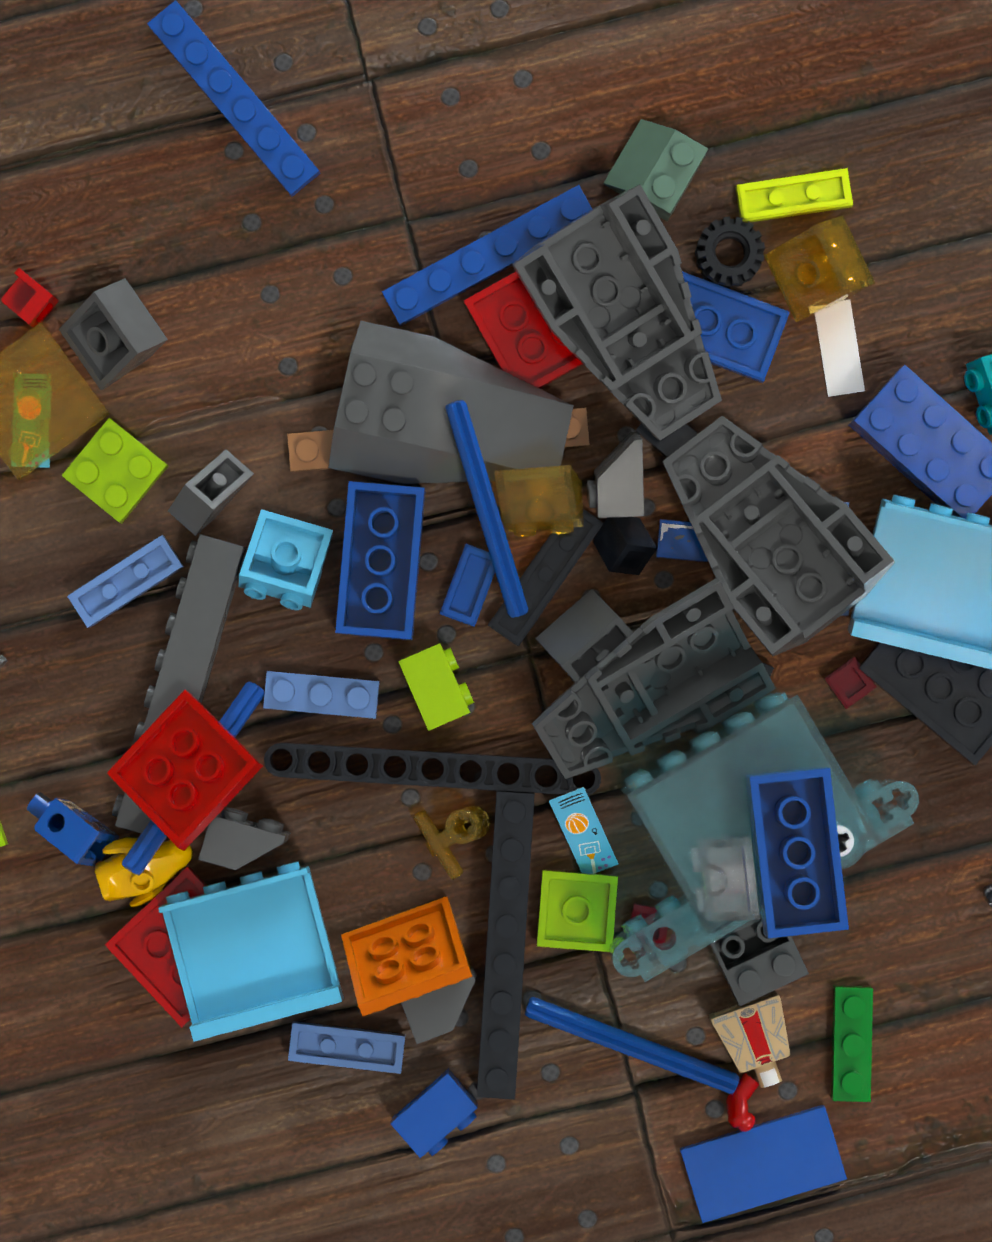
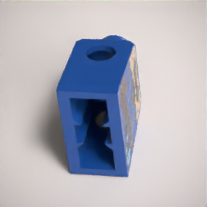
[27,792,119,866]

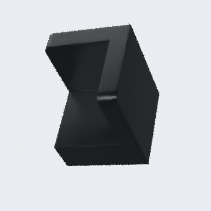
[593,517,657,575]

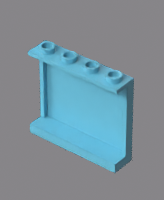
[848,494,992,670]
[158,861,344,1042]

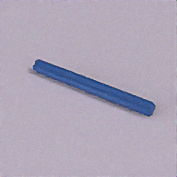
[445,400,528,618]
[122,682,265,876]
[525,997,739,1094]

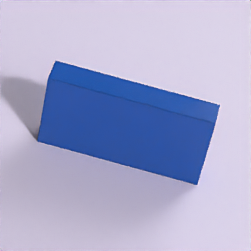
[440,544,495,627]

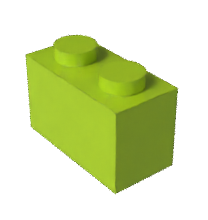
[398,643,474,731]

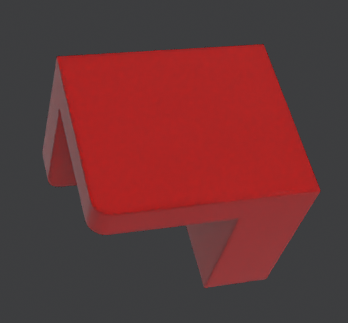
[1,268,59,330]

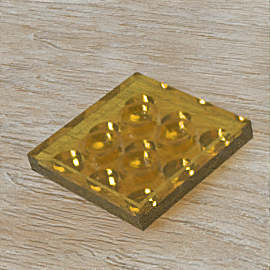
[0,322,110,480]

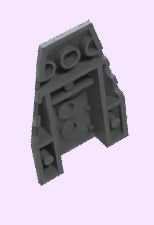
[512,184,722,441]
[328,321,574,484]
[663,416,895,657]
[532,578,776,779]

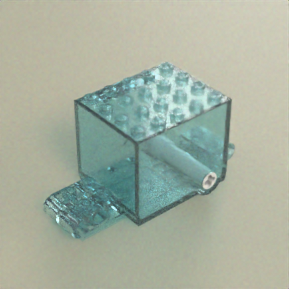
[609,692,919,982]

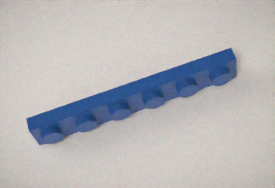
[147,0,320,197]
[382,185,592,326]

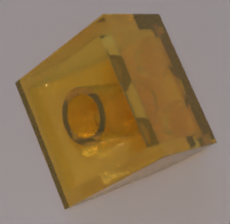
[765,216,875,322]
[495,465,584,537]

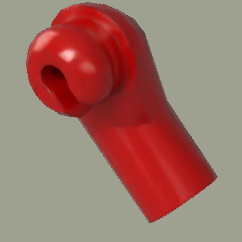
[726,1073,760,1132]

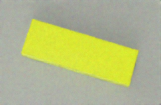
[735,168,853,223]

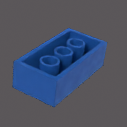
[848,365,992,519]
[335,481,426,640]
[745,767,849,939]

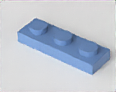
[67,535,184,628]
[263,671,380,719]
[288,1021,406,1074]

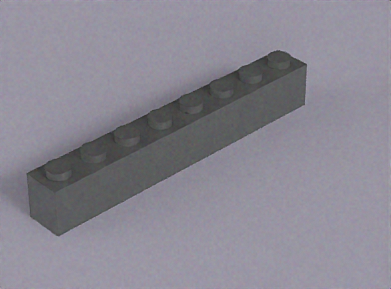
[112,534,247,834]

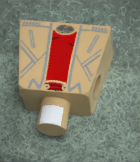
[708,991,790,1088]

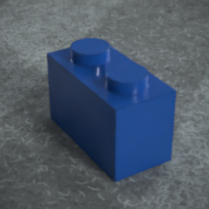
[390,1068,478,1158]

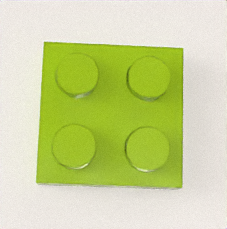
[62,418,169,524]
[537,870,618,952]

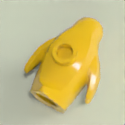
[95,837,192,907]

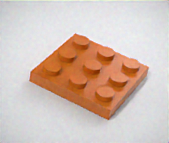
[341,896,472,1016]

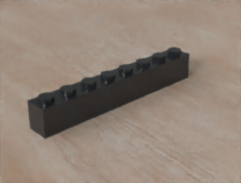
[477,791,535,1100]

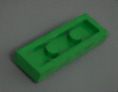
[831,986,873,1102]

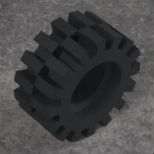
[695,216,765,288]

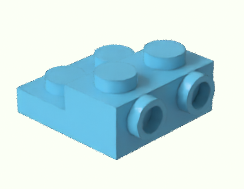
[238,509,333,610]

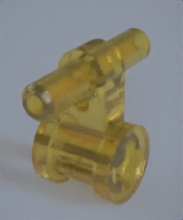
[413,806,490,880]

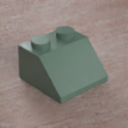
[603,119,708,222]

